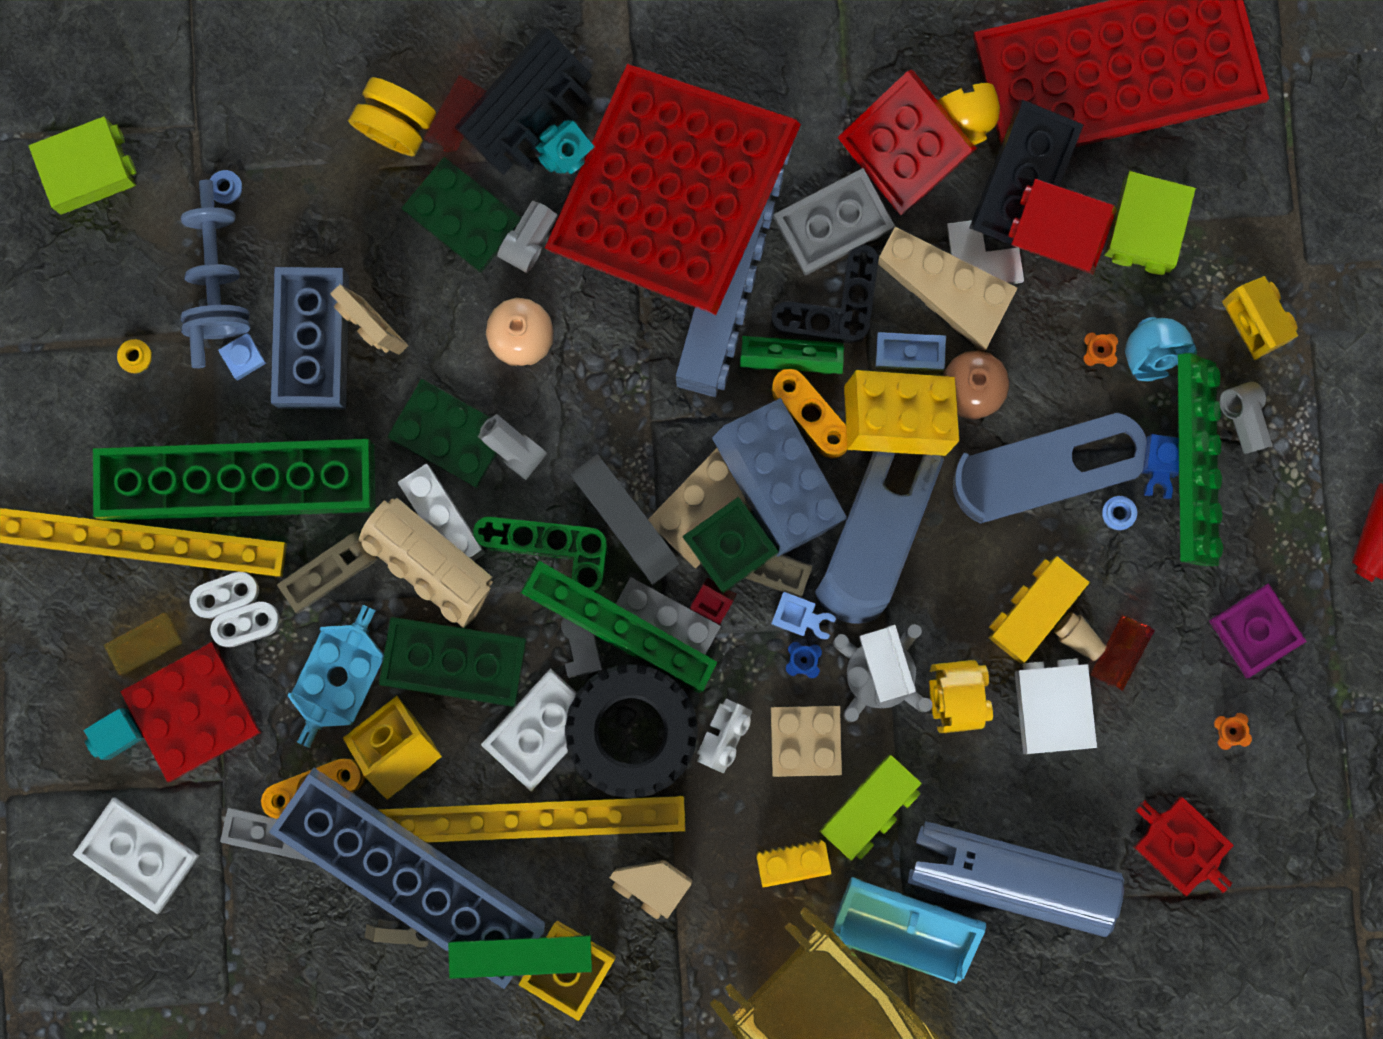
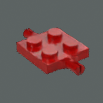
[1133,797,1234,896]

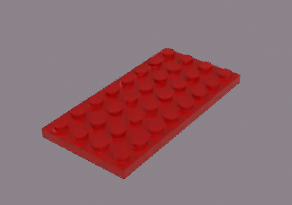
[973,0,1270,147]

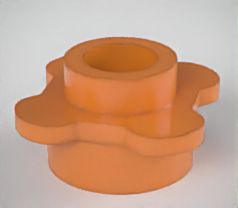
[1083,332,1118,367]
[1214,713,1252,750]

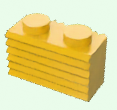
[756,839,831,887]

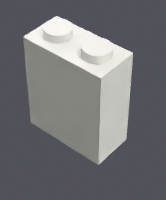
[1015,659,1097,754]

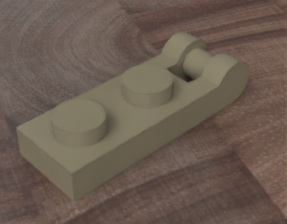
[277,531,377,614]

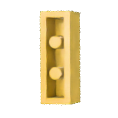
[989,556,1090,664]

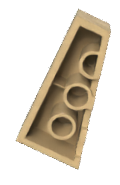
[878,227,1017,352]

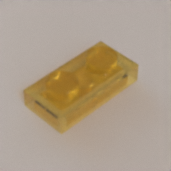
[104,612,183,676]

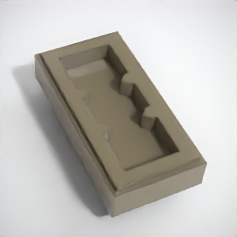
[745,555,813,598]

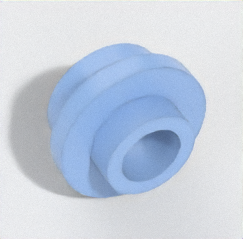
[210,170,242,204]
[1102,496,1137,530]

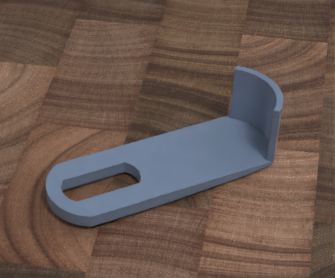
[953,413,1147,524]
[815,451,944,624]

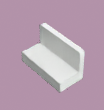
[859,625,916,703]

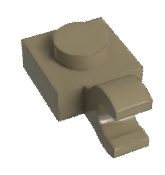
[365,919,428,947]

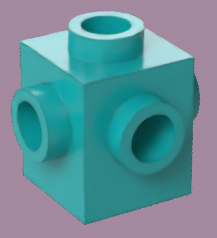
[535,121,595,174]

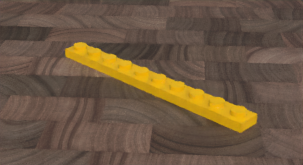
[0,508,287,577]
[377,796,686,842]

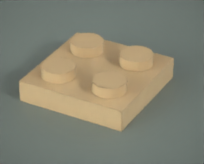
[771,706,842,777]

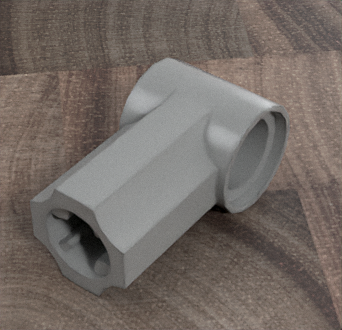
[497,200,558,273]
[1219,382,1272,454]
[478,414,547,480]

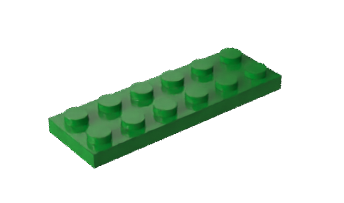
[1178,353,1223,566]

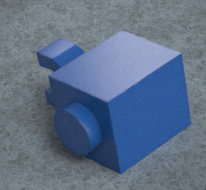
[1142,434,1179,499]

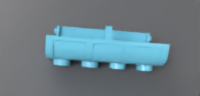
[831,877,986,984]

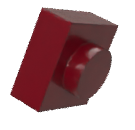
[689,578,737,625]

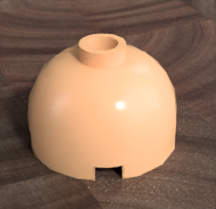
[486,298,554,366]

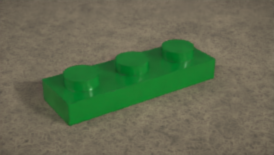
[740,336,844,374]

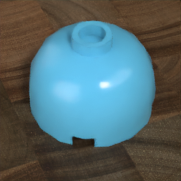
[1125,317,1197,381]

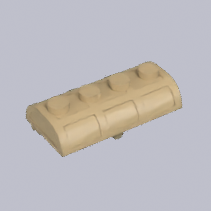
[359,498,493,628]

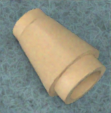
[1054,612,1106,661]

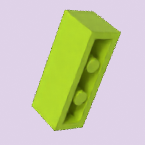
[819,755,922,861]

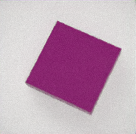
[1209,583,1307,679]

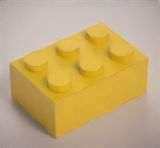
[844,370,959,456]

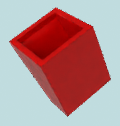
[1009,179,1117,275]

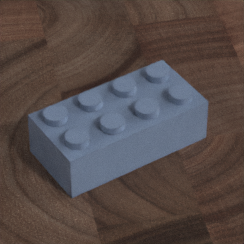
[271,267,349,410]
[712,398,847,557]

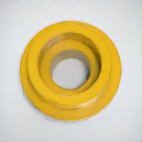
[117,339,152,373]

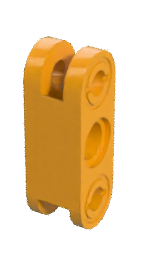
[772,369,847,459]
[261,758,365,819]

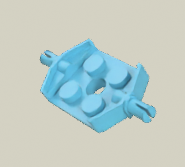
[288,605,384,748]

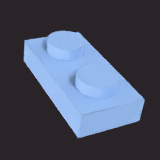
[875,332,946,371]

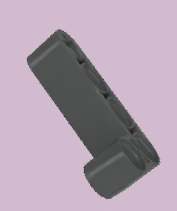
[570,454,680,585]

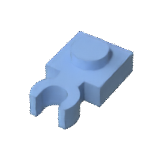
[771,592,836,640]

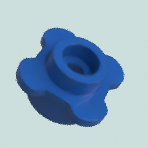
[786,642,822,678]

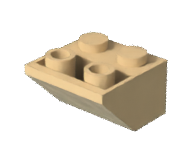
[609,860,693,919]

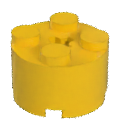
[929,660,993,733]

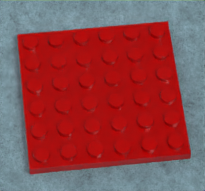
[545,64,801,315]

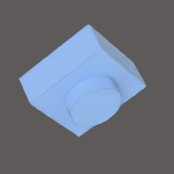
[218,333,267,381]

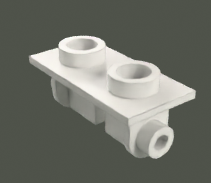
[697,699,752,773]

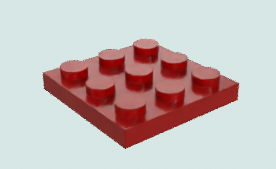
[837,70,977,216]
[120,642,261,782]

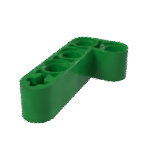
[473,517,608,593]

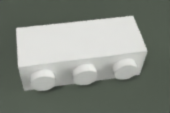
[398,464,486,561]

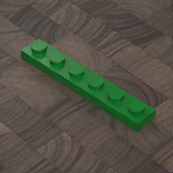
[520,561,717,694]

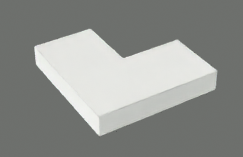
[947,220,1024,284]

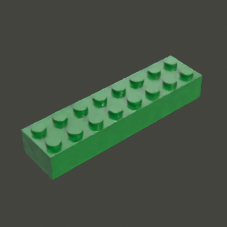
[93,439,376,521]

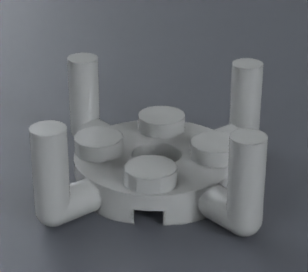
[833,624,932,722]

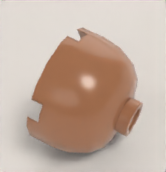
[942,350,1010,420]

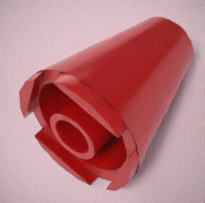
[1352,483,1383,582]

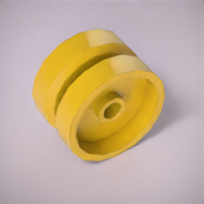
[348,77,436,156]

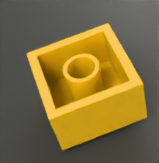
[518,920,616,1021]

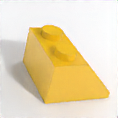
[1222,276,1298,360]
[343,696,442,799]

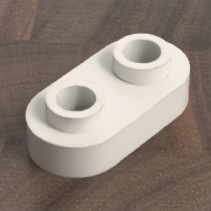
[190,572,259,619]
[210,602,280,647]

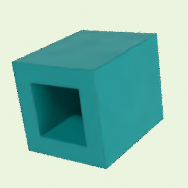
[83,708,144,760]

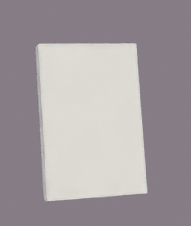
[481,668,577,791]
[73,797,199,914]

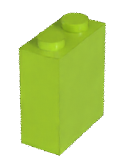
[28,116,137,215]
[1104,171,1196,275]

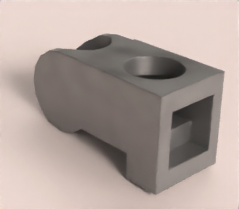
[561,618,603,678]

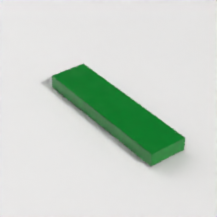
[448,935,592,979]

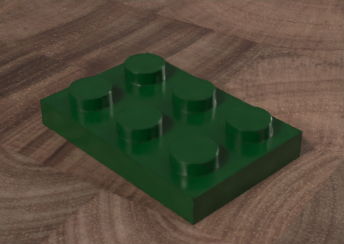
[402,157,521,273]
[388,379,497,489]

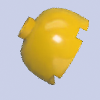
[938,83,1000,145]

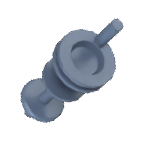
[180,180,251,368]

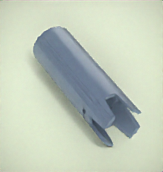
[908,821,1124,937]

